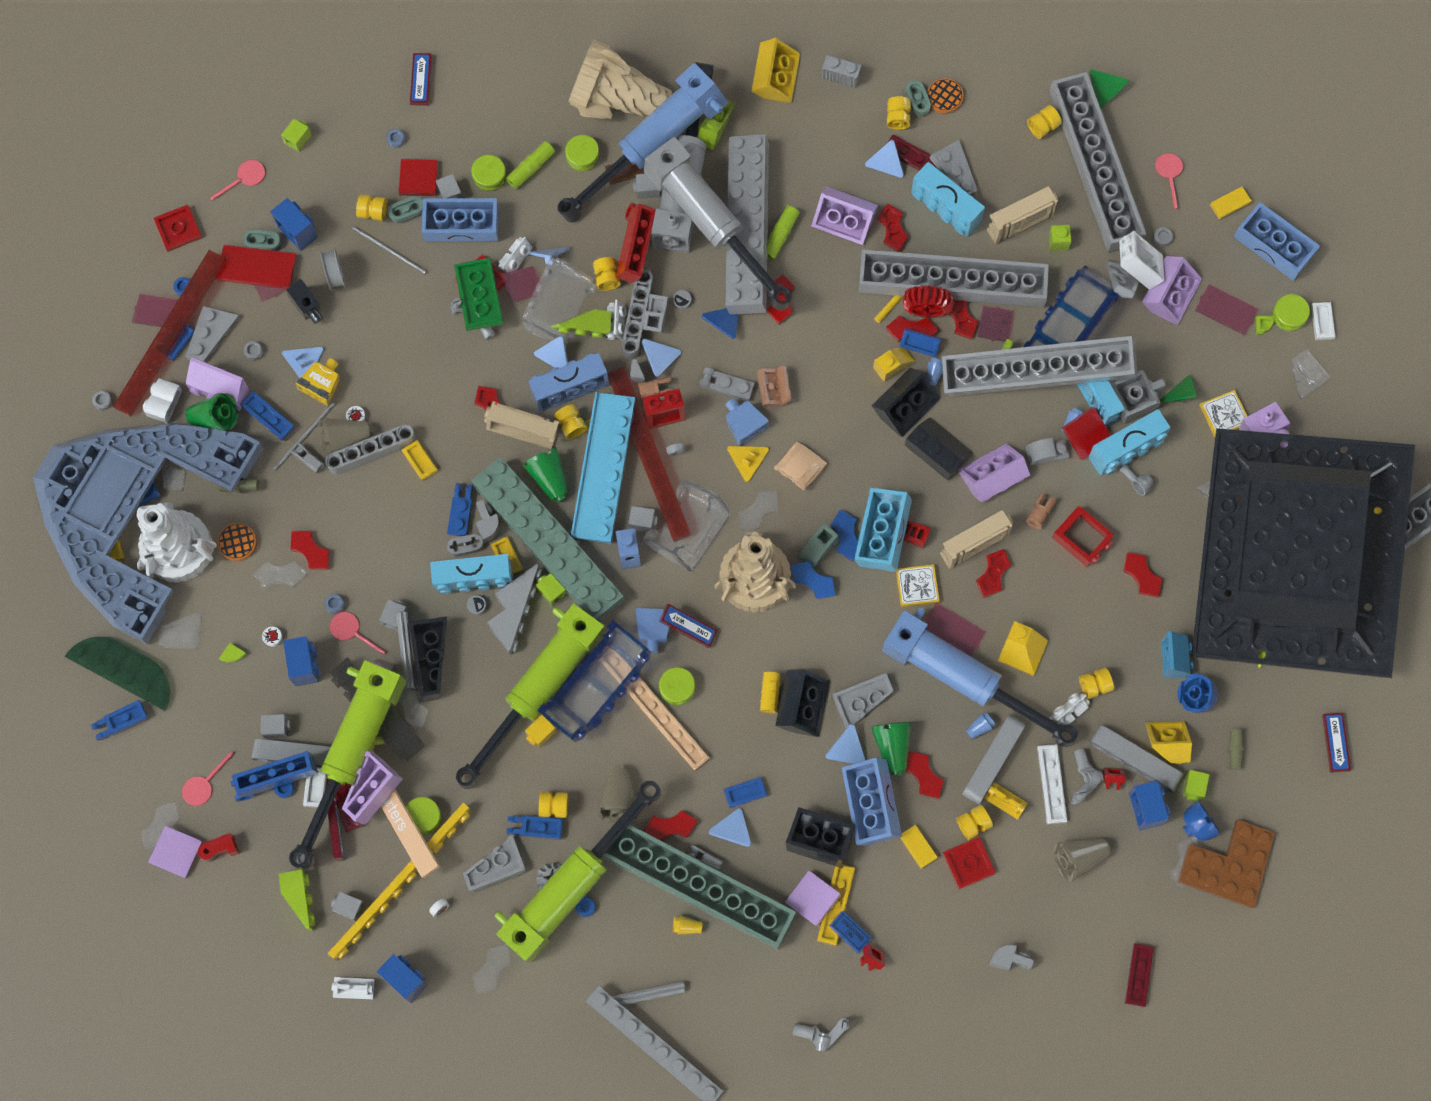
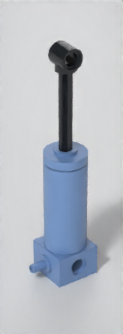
[557,63,728,223]
[881,608,1078,747]

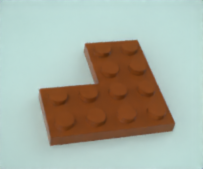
[1177,820,1275,909]

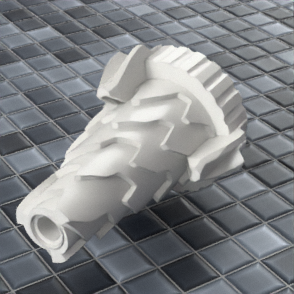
[137,502,217,583]

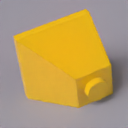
[998,621,1048,676]
[1145,721,1192,764]

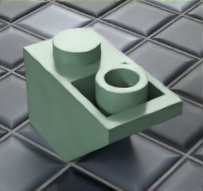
[798,524,838,569]

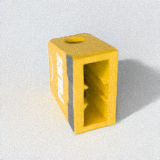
[296,358,340,406]

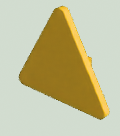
[727,446,769,482]

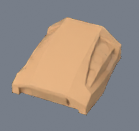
[774,442,827,491]

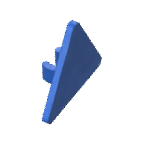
[701,308,738,339]

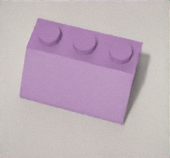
[811,186,878,245]
[1142,256,1202,325]
[186,358,250,410]
[958,443,1030,502]

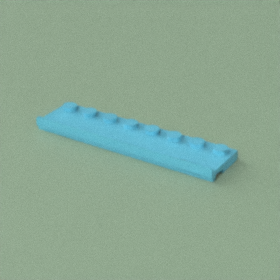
[571,392,636,544]

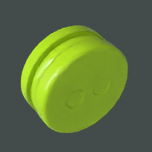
[565,135,600,171]
[471,155,506,191]
[1272,294,1310,331]
[659,667,695,705]
[406,797,442,835]

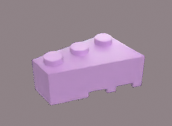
[342,751,403,825]

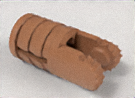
[638,377,674,399]
[1026,493,1057,529]

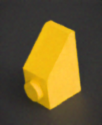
[873,347,915,382]

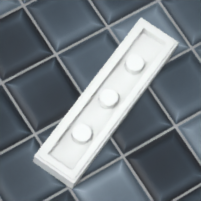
[1037,744,1067,825]

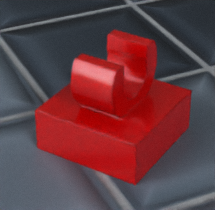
[1103,768,1125,790]
[860,943,885,971]

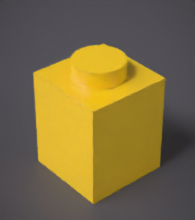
[525,714,557,748]

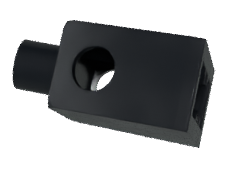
[286,279,323,324]

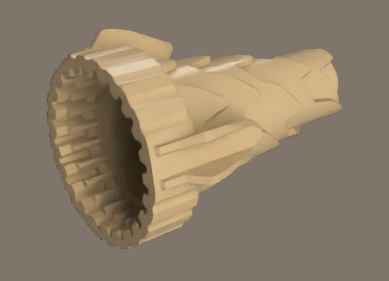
[568,39,673,119]
[714,532,796,613]

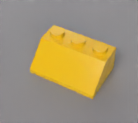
[751,38,800,103]

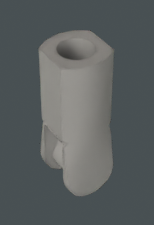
[291,443,325,473]
[687,845,723,871]

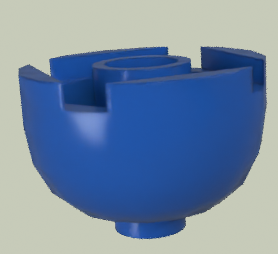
[1177,673,1218,713]
[1183,800,1220,841]

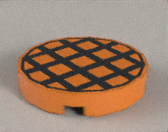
[927,78,963,114]
[218,523,257,561]

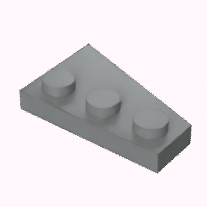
[930,140,978,196]
[1106,259,1139,299]
[185,306,240,363]
[832,673,893,730]
[463,835,526,894]

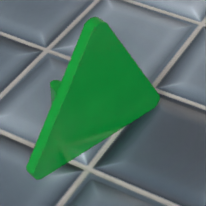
[1089,69,1128,109]
[1160,375,1197,403]

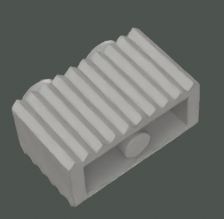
[821,54,862,88]

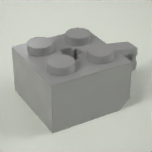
[1110,370,1166,423]

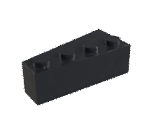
[409,616,447,702]

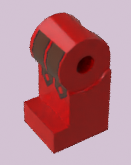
[198,833,240,862]

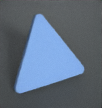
[865,140,904,178]
[529,247,570,264]
[534,336,568,368]
[642,339,681,377]
[282,347,324,378]
[825,725,866,764]
[709,808,751,847]

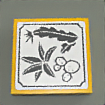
[1199,390,1247,437]
[896,564,939,607]

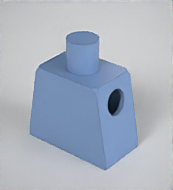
[726,398,769,446]
[616,528,641,570]
[636,608,670,654]

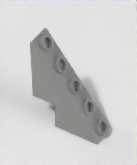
[487,564,542,655]

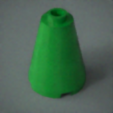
[185,393,238,431]
[523,447,568,503]
[872,722,911,776]

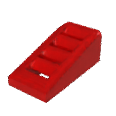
[903,521,931,549]

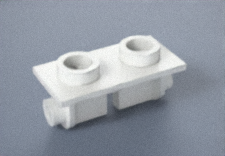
[498,237,533,276]
[606,299,627,341]
[1049,693,1090,724]
[331,977,375,1000]

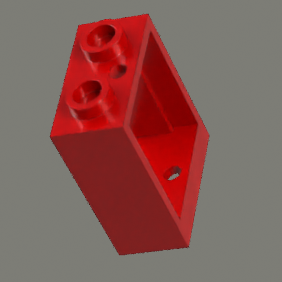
[643,388,685,430]
[1052,505,1114,567]

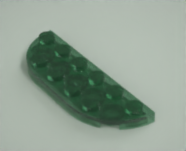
[64,637,171,711]

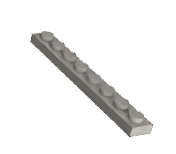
[586,986,723,1101]

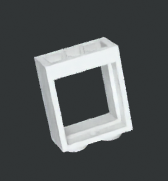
[1119,231,1165,290]

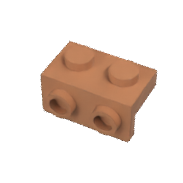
[757,365,791,407]

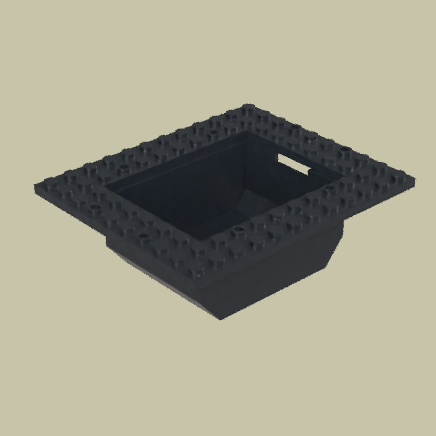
[1191,428,1415,679]

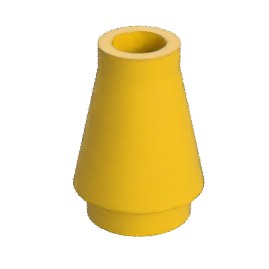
[672,915,702,935]

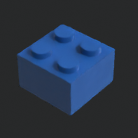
[270,198,317,251]
[283,636,321,686]
[1129,781,1170,831]
[376,954,427,1003]

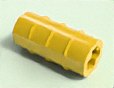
[760,672,780,714]

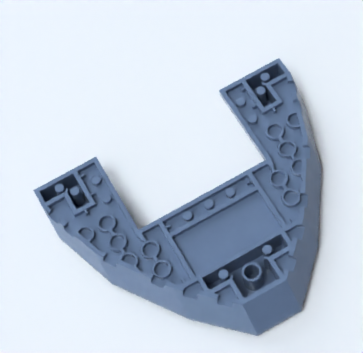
[33,423,264,644]

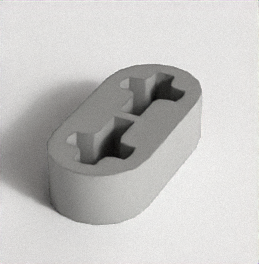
[447,534,484,557]

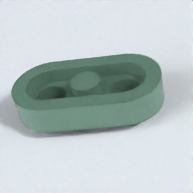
[906,80,931,116]
[388,196,423,223]
[243,230,281,251]

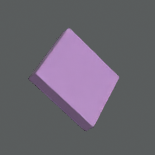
[148,826,202,878]
[785,871,841,927]

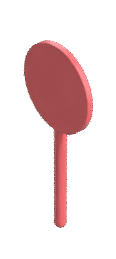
[1155,153,1183,209]
[210,160,265,200]
[330,612,386,655]
[182,752,233,806]

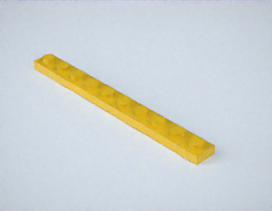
[327,803,471,961]

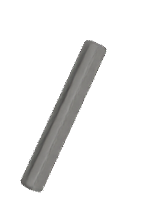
[396,612,416,689]
[611,982,686,1006]

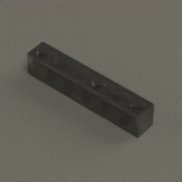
[330,657,425,761]

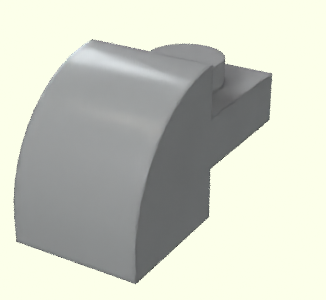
[643,294,668,333]
[1025,438,1069,465]
[476,500,500,545]
[989,945,1034,971]

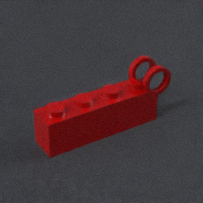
[616,202,656,283]

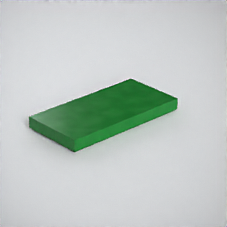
[454,258,503,331]

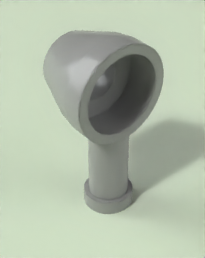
[1120,465,1154,496]

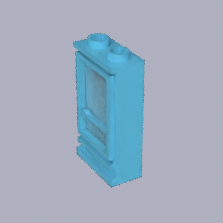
[1077,381,1125,428]

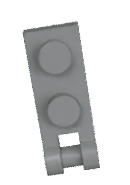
[699,368,755,401]

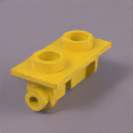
[984,782,1028,820]

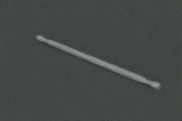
[353,226,427,274]
[273,402,335,471]

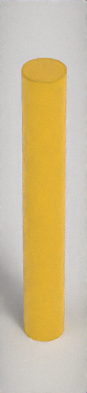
[874,296,904,323]

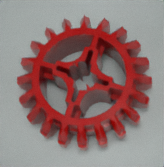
[903,285,954,318]

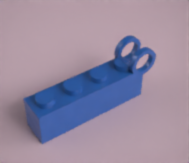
[230,751,318,802]

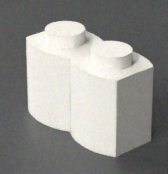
[143,379,182,423]

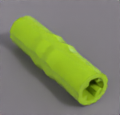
[506,141,555,189]
[767,205,800,261]

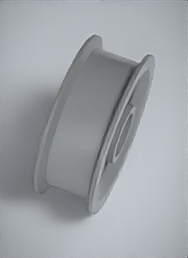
[320,248,346,291]

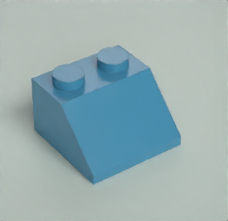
[1161,631,1193,679]

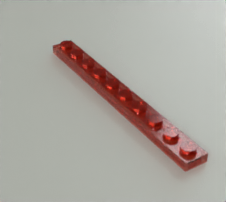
[113,250,226,417]
[607,367,692,542]

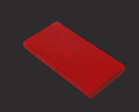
[216,245,297,289]

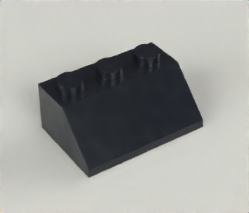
[872,368,940,437]
[905,418,973,481]
[775,669,830,737]
[786,807,855,868]

